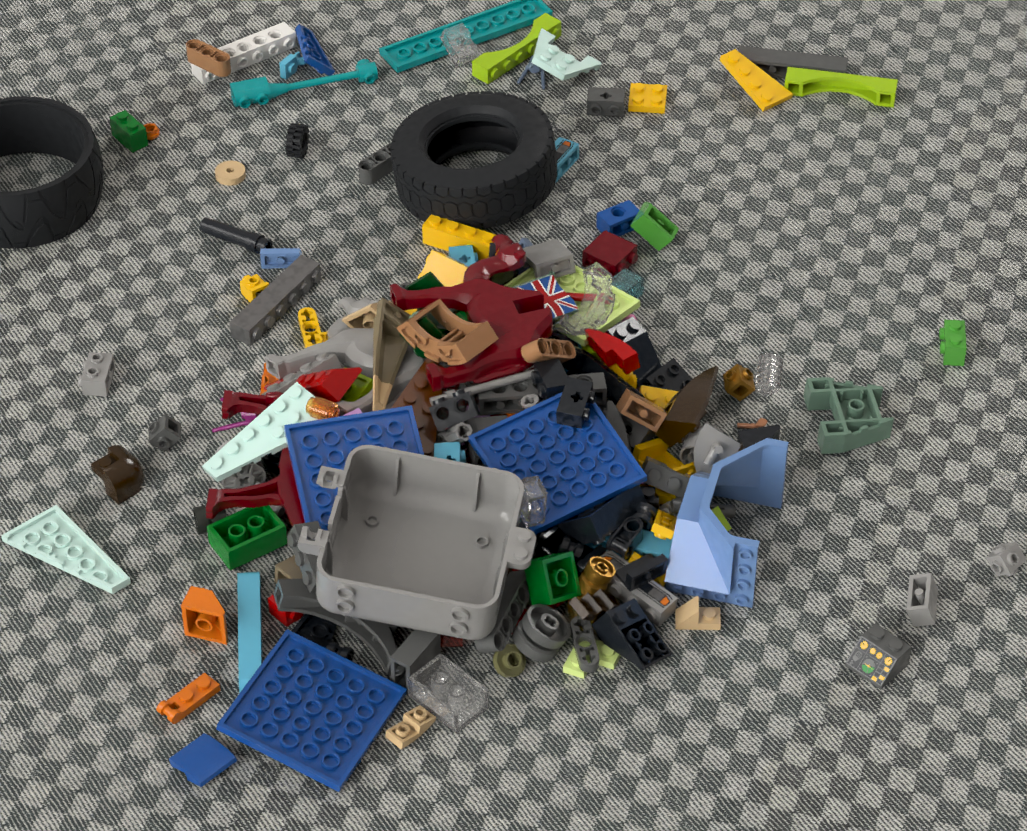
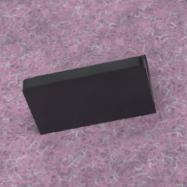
[615,553,668,592]

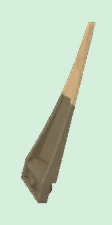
[373,298,411,411]

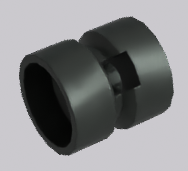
[193,505,227,535]

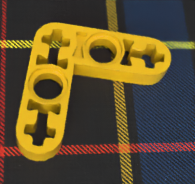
[298,307,328,348]

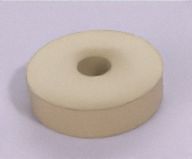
[215,160,246,186]

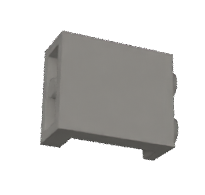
[523,239,576,279]

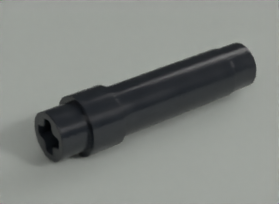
[200,217,273,254]

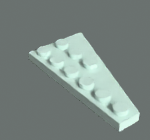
[202,382,339,482]
[1,505,131,594]

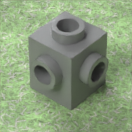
[986,541,1027,577]

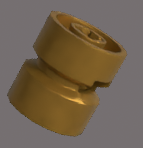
[578,556,616,595]

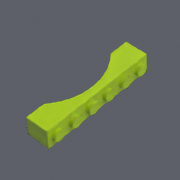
[472,13,562,84]
[784,67,898,108]

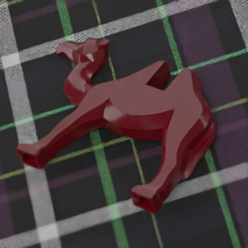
[390,234,553,392]
[206,390,341,526]

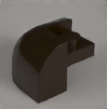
[91,445,144,505]

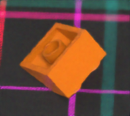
[181,586,228,645]

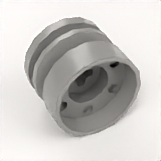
[215,439,266,489]

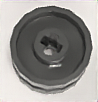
[512,604,571,663]

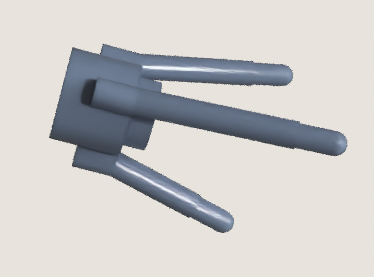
[517,56,546,90]

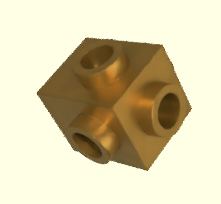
[723,364,755,401]

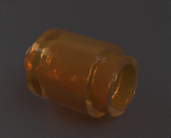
[306,397,340,420]

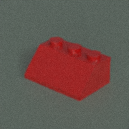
[295,367,362,403]

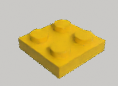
[628,83,667,114]

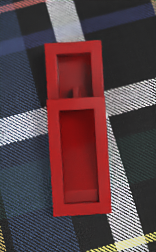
[585,328,640,375]

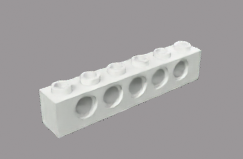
[191,22,297,84]

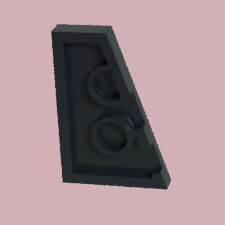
[292,614,337,648]

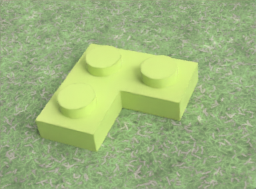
[563,639,621,679]

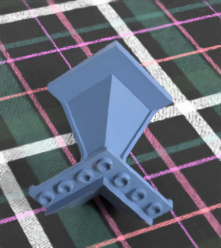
[664,438,789,608]

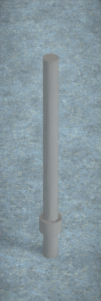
[429,369,534,406]

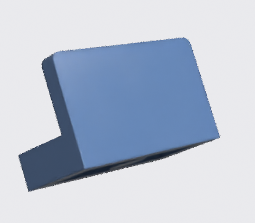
[260,248,302,269]

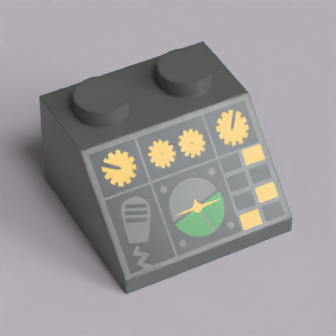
[845,623,912,690]

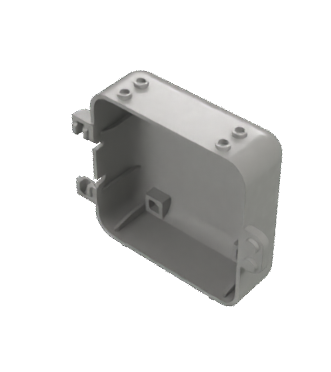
[298,445,536,640]

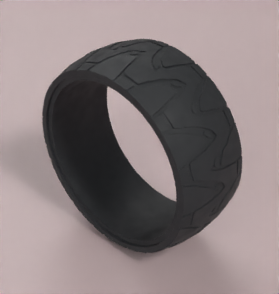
[0,96,104,249]

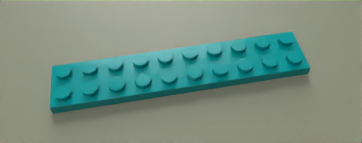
[379,0,553,73]

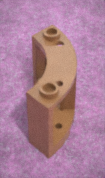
[396,299,499,365]

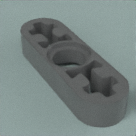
[570,616,599,673]

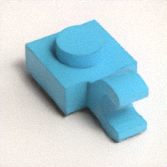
[279,51,306,80]

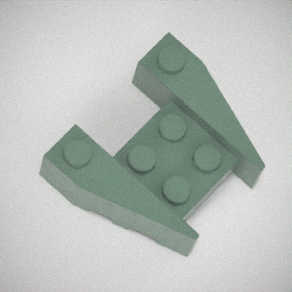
[803,377,894,454]

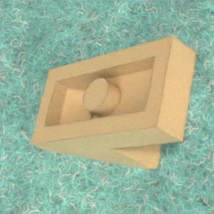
[675,596,721,630]

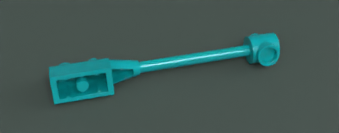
[230,59,378,108]

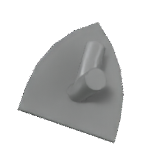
[693,423,742,473]

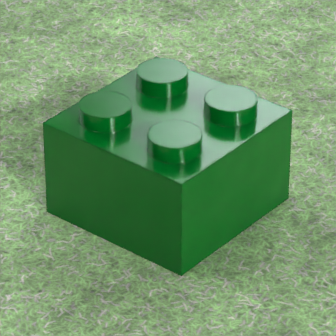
[525,551,582,605]

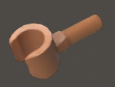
[737,418,768,429]

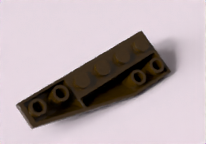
[652,366,719,448]

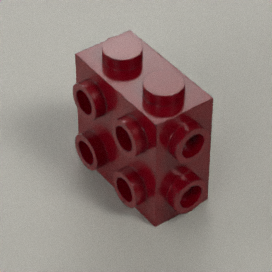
[582,230,638,281]

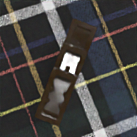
[569,589,621,621]

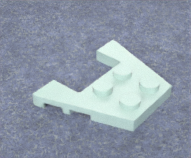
[531,28,602,81]

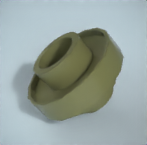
[493,644,526,678]

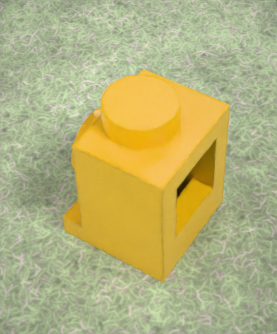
[240,274,269,302]

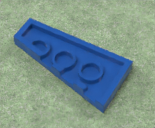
[295,24,335,76]

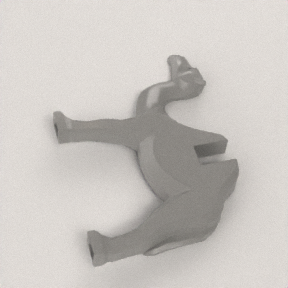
[265,297,426,416]

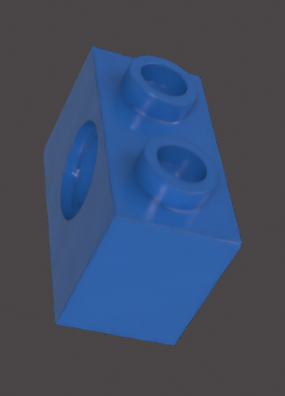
[596,200,639,236]

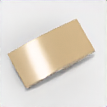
[385,705,436,750]

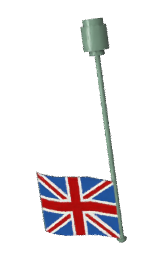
[408,271,578,327]

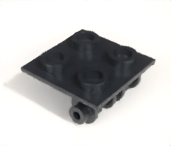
[646,358,692,391]

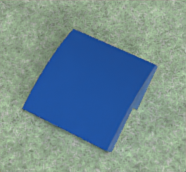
[169,733,237,787]

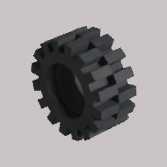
[285,123,309,159]

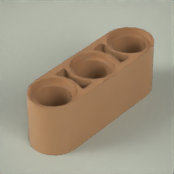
[186,39,231,77]
[521,338,576,364]

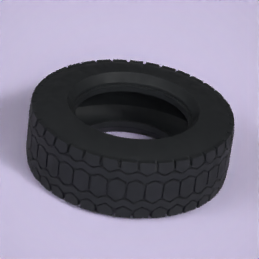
[391,91,557,229]

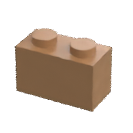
[616,388,667,432]

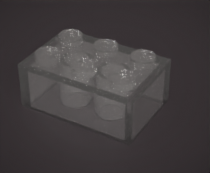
[407,653,490,734]

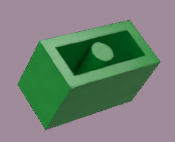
[109,110,148,153]

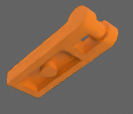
[156,672,220,724]

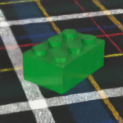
[207,505,287,571]

